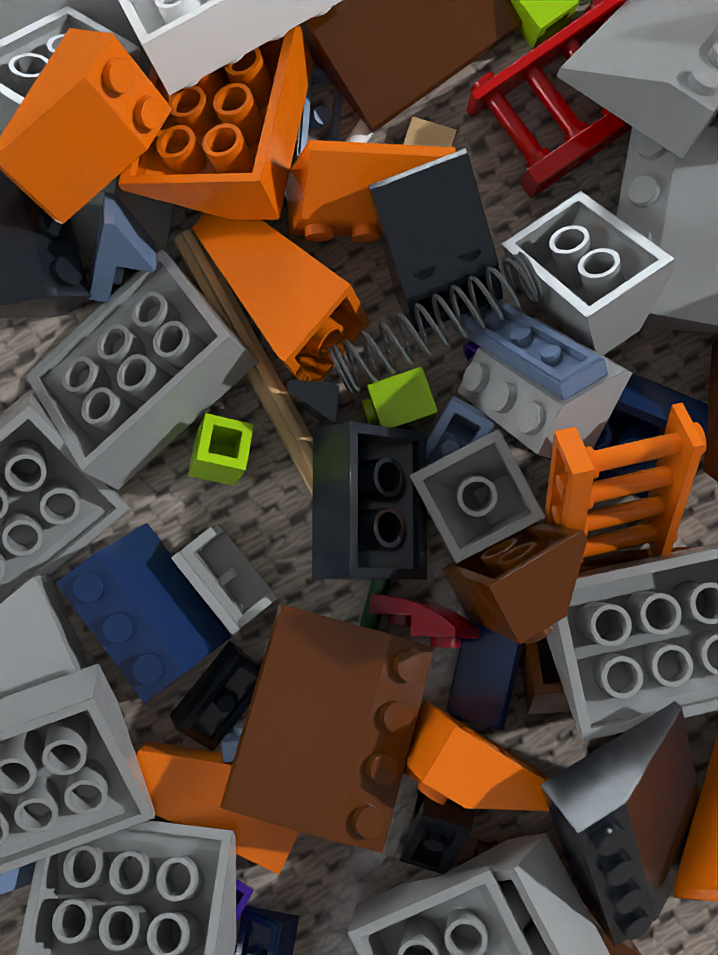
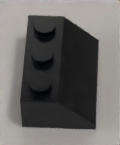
[312,421,427,580]

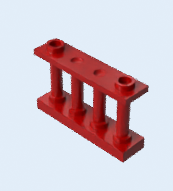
[466,0,632,199]

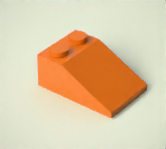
[0,28,172,224]
[403,700,551,811]

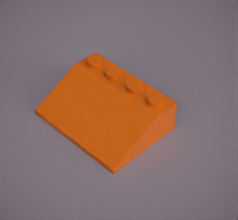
[118,24,313,220]

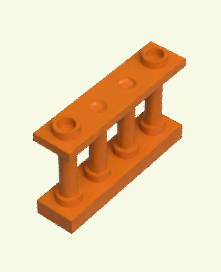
[544,403,707,564]

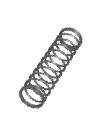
[328,251,544,395]

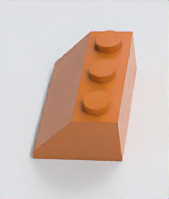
[286,140,456,243]

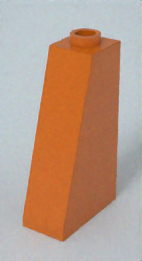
[135,741,299,875]

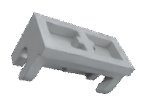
[171,524,278,635]

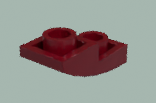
[369,594,480,648]

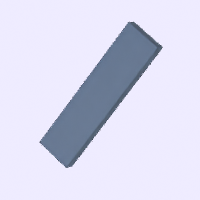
[451,300,608,400]

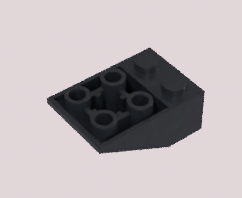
[368,148,503,332]

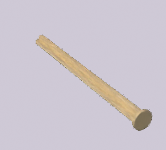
[174,229,313,496]

